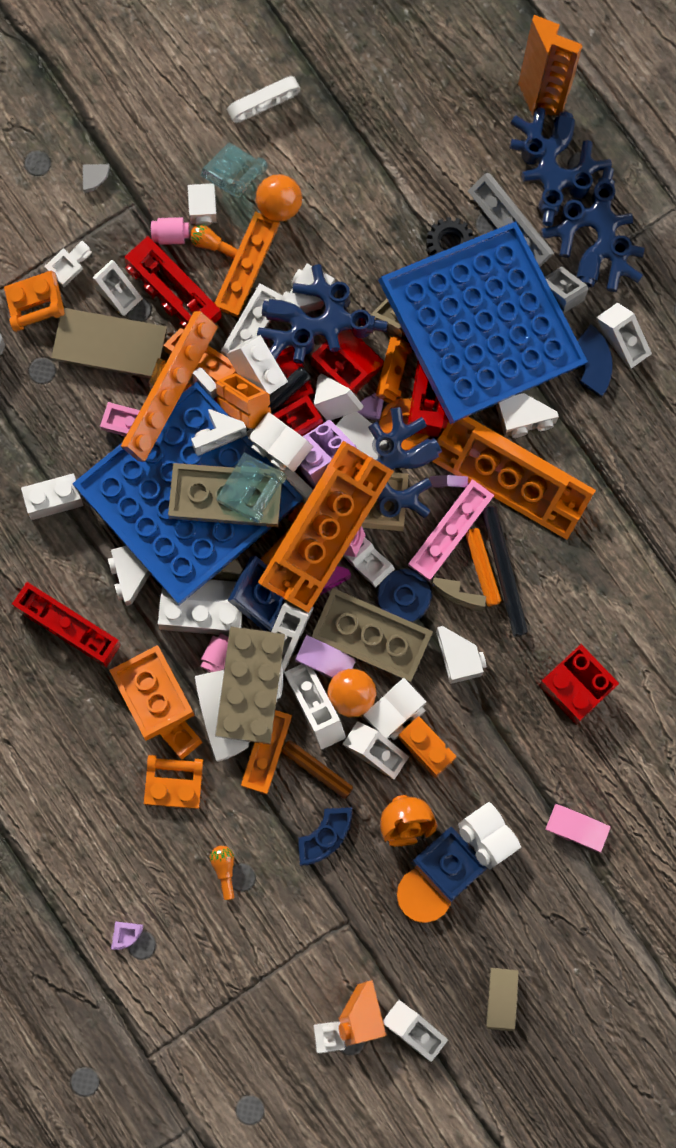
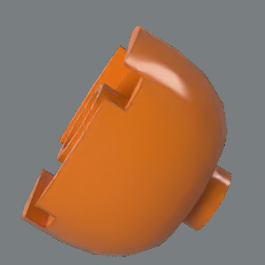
[380,795,437,847]

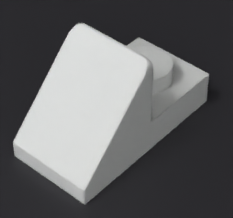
[191,409,247,456]

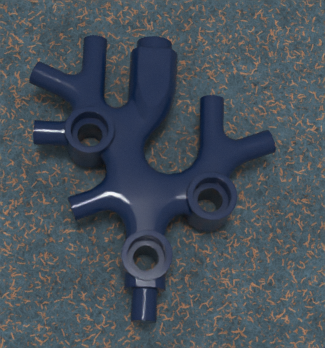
[509,108,612,226]
[541,167,645,292]
[257,264,388,364]
[368,407,442,518]

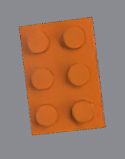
[109,645,195,741]

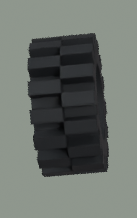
[426,217,474,256]

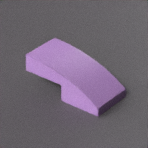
[295,635,356,679]

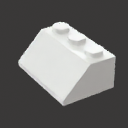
[158,580,243,636]

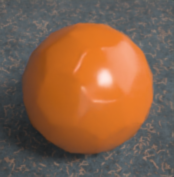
[255,174,302,222]
[327,669,376,717]

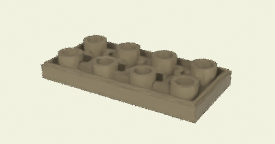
[51,308,167,380]

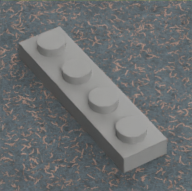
[468,173,554,267]

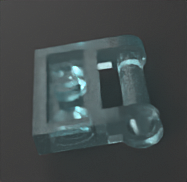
[200,142,268,198]
[216,453,287,523]

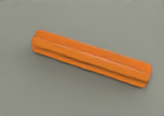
[465,528,501,607]

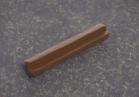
[282,740,353,799]

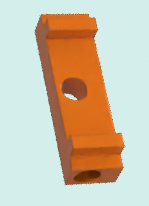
[375,336,412,403]

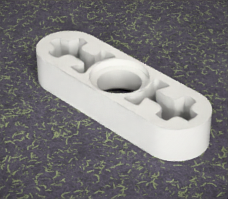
[227,76,301,123]

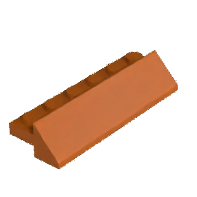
[518,15,582,115]
[432,417,596,540]
[258,441,394,613]

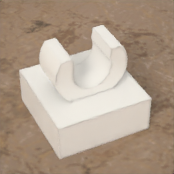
[314,1021,345,1053]

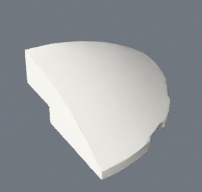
[195,664,283,762]

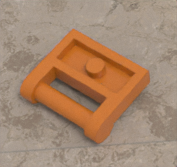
[4,270,65,332]
[144,755,203,809]

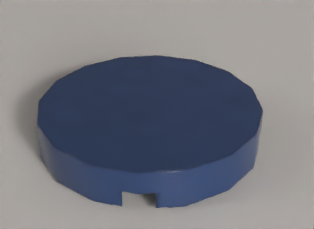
[377,569,432,622]

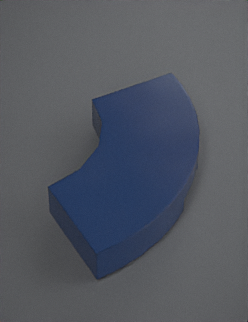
[578,324,613,398]
[298,807,352,866]

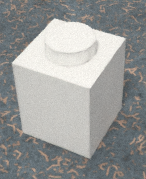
[188,184,217,226]

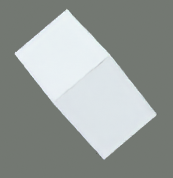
[92,260,143,316]
[314,374,364,421]

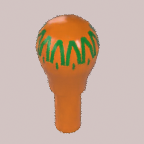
[190,224,238,259]
[210,846,235,900]

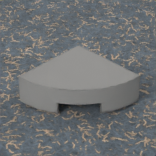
[83,164,110,193]

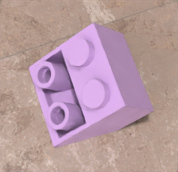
[295,419,357,490]

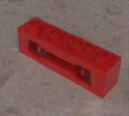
[124,236,222,329]
[407,361,448,437]
[12,582,121,668]

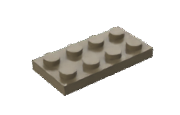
[168,463,283,527]
[312,588,433,682]
[215,626,285,744]

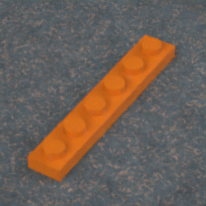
[121,311,218,462]

